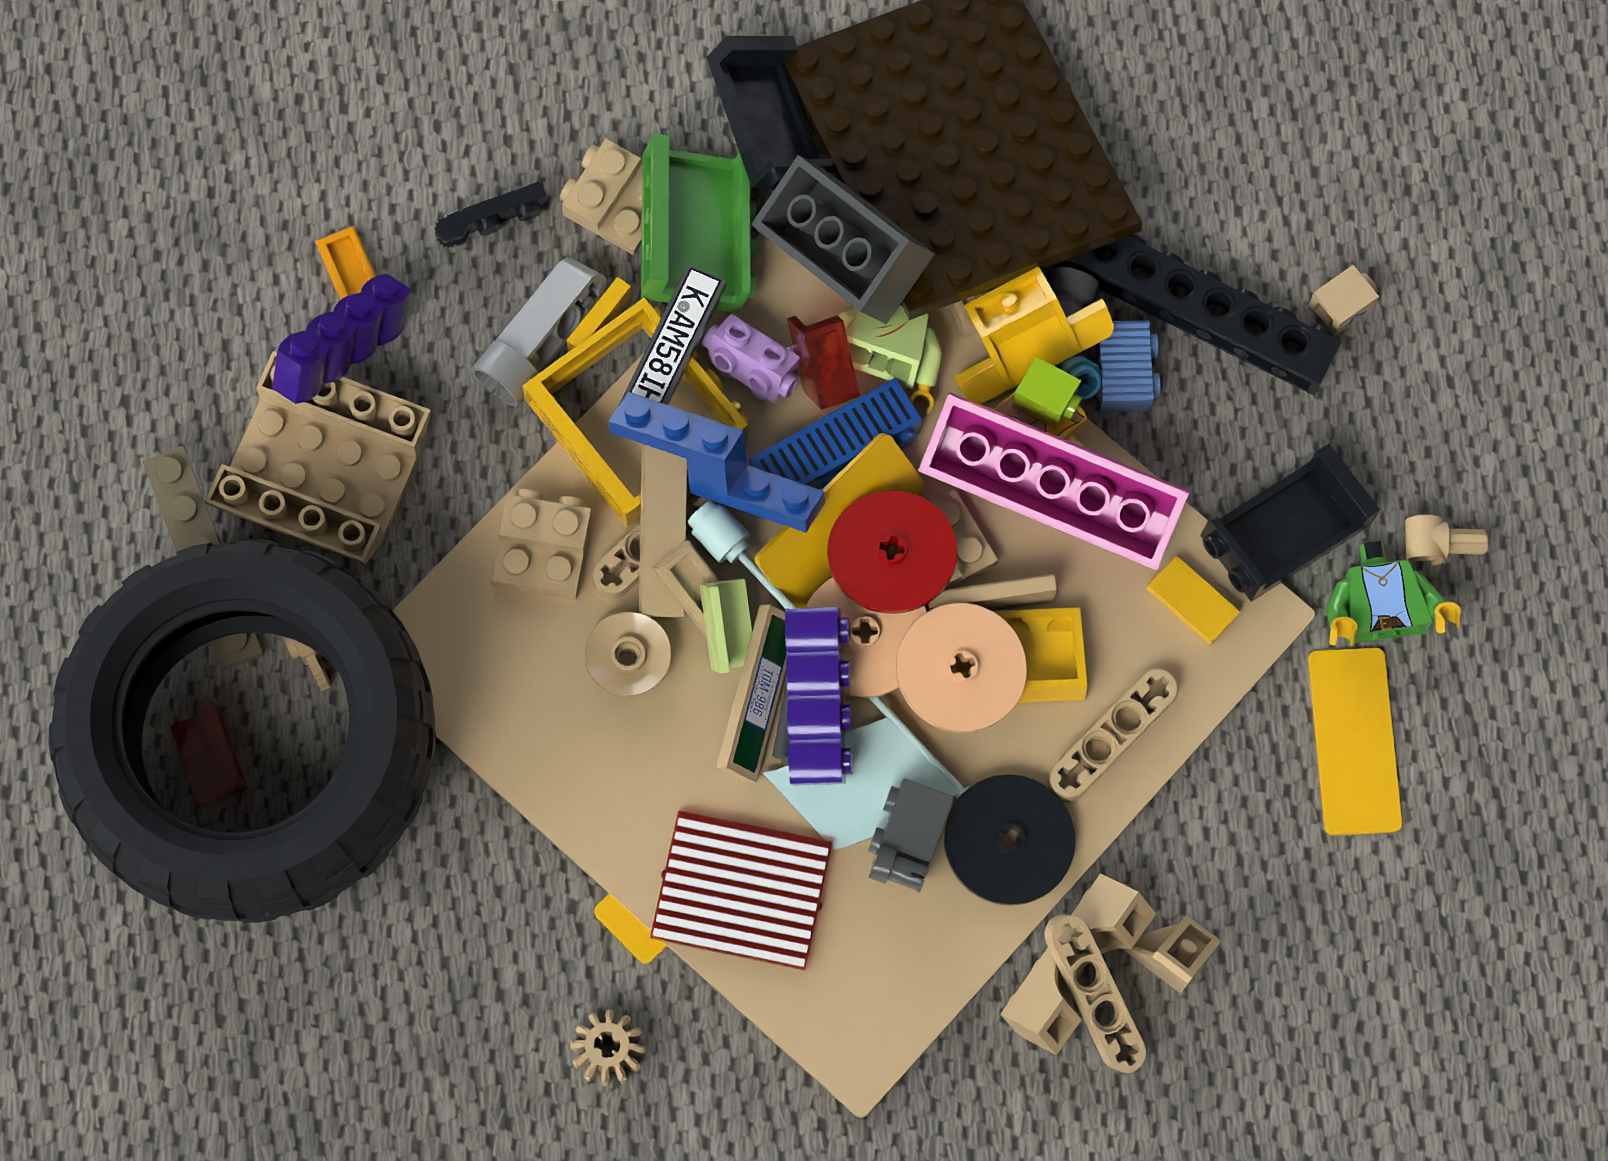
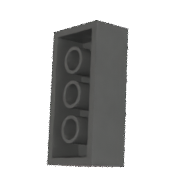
[751,155,935,324]

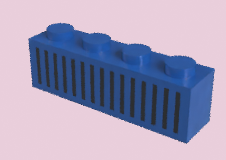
[748,378,922,489]

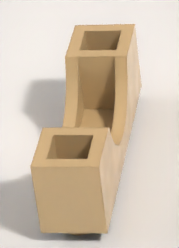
[1000,873,1156,1055]

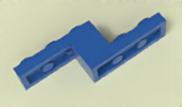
[608,392,825,533]

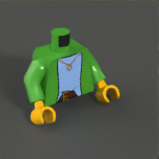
[1326,541,1462,646]

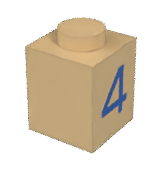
[1308,265,1379,336]

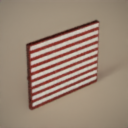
[650,810,833,971]

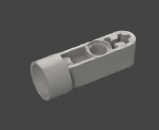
[471,257,607,407]

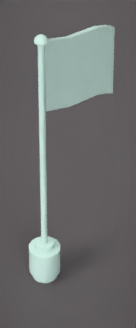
[687,500,969,850]

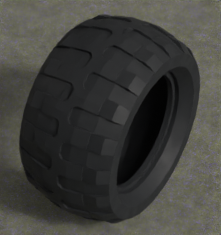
[48,540,436,923]

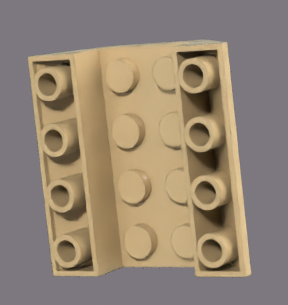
[205,351,431,565]

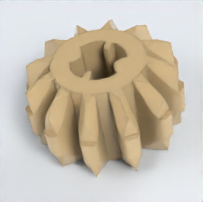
[570,1010,646,1087]

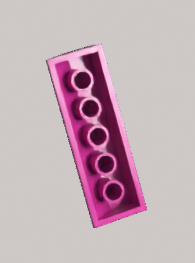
[918,392,1190,570]

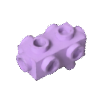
[702,314,811,404]

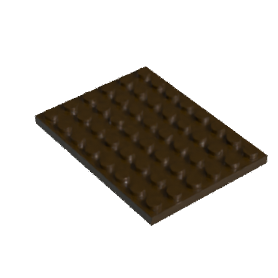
[784,0,1142,320]

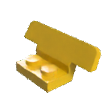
[954,266,1114,404]

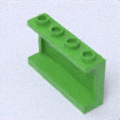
[641,133,756,313]

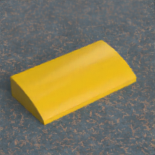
[951,607,1087,703]

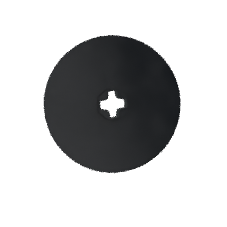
[944,774,1075,906]

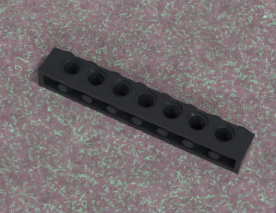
[1052,234,1342,396]

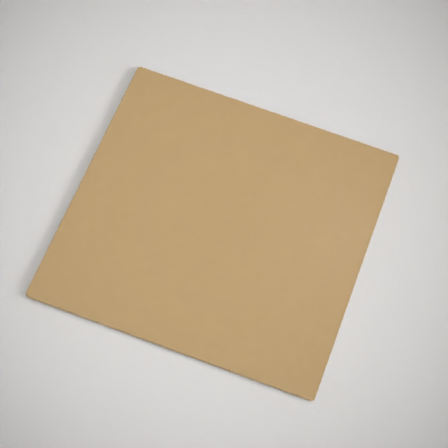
[392,233,1315,1118]

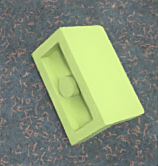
[699,578,752,674]

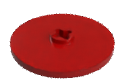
[827,491,957,614]

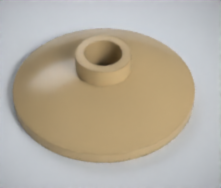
[584,612,671,697]

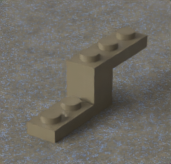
[143,446,264,671]

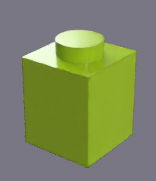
[1012,356,1083,429]

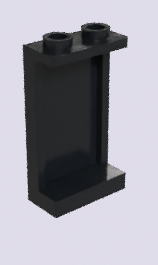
[706,36,835,191]
[1200,444,1380,602]

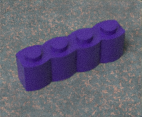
[272,274,410,404]
[785,607,854,786]

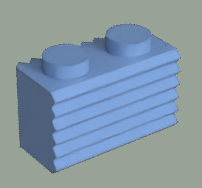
[1096,320,1160,412]

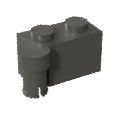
[868,778,954,893]

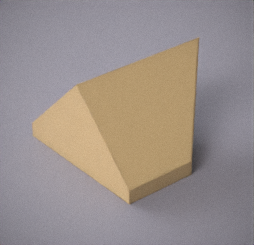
[1123,914,1221,994]

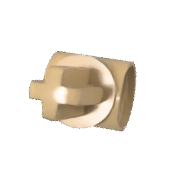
[1405,515,1489,566]

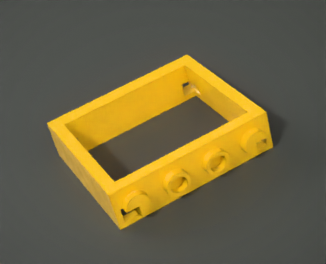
[522,297,749,527]

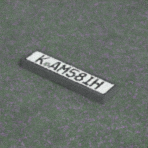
[617,264,727,408]

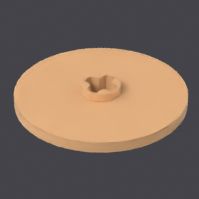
[806,577,927,698]
[896,603,1027,733]

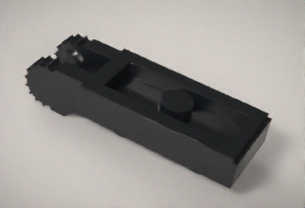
[435,181,548,249]

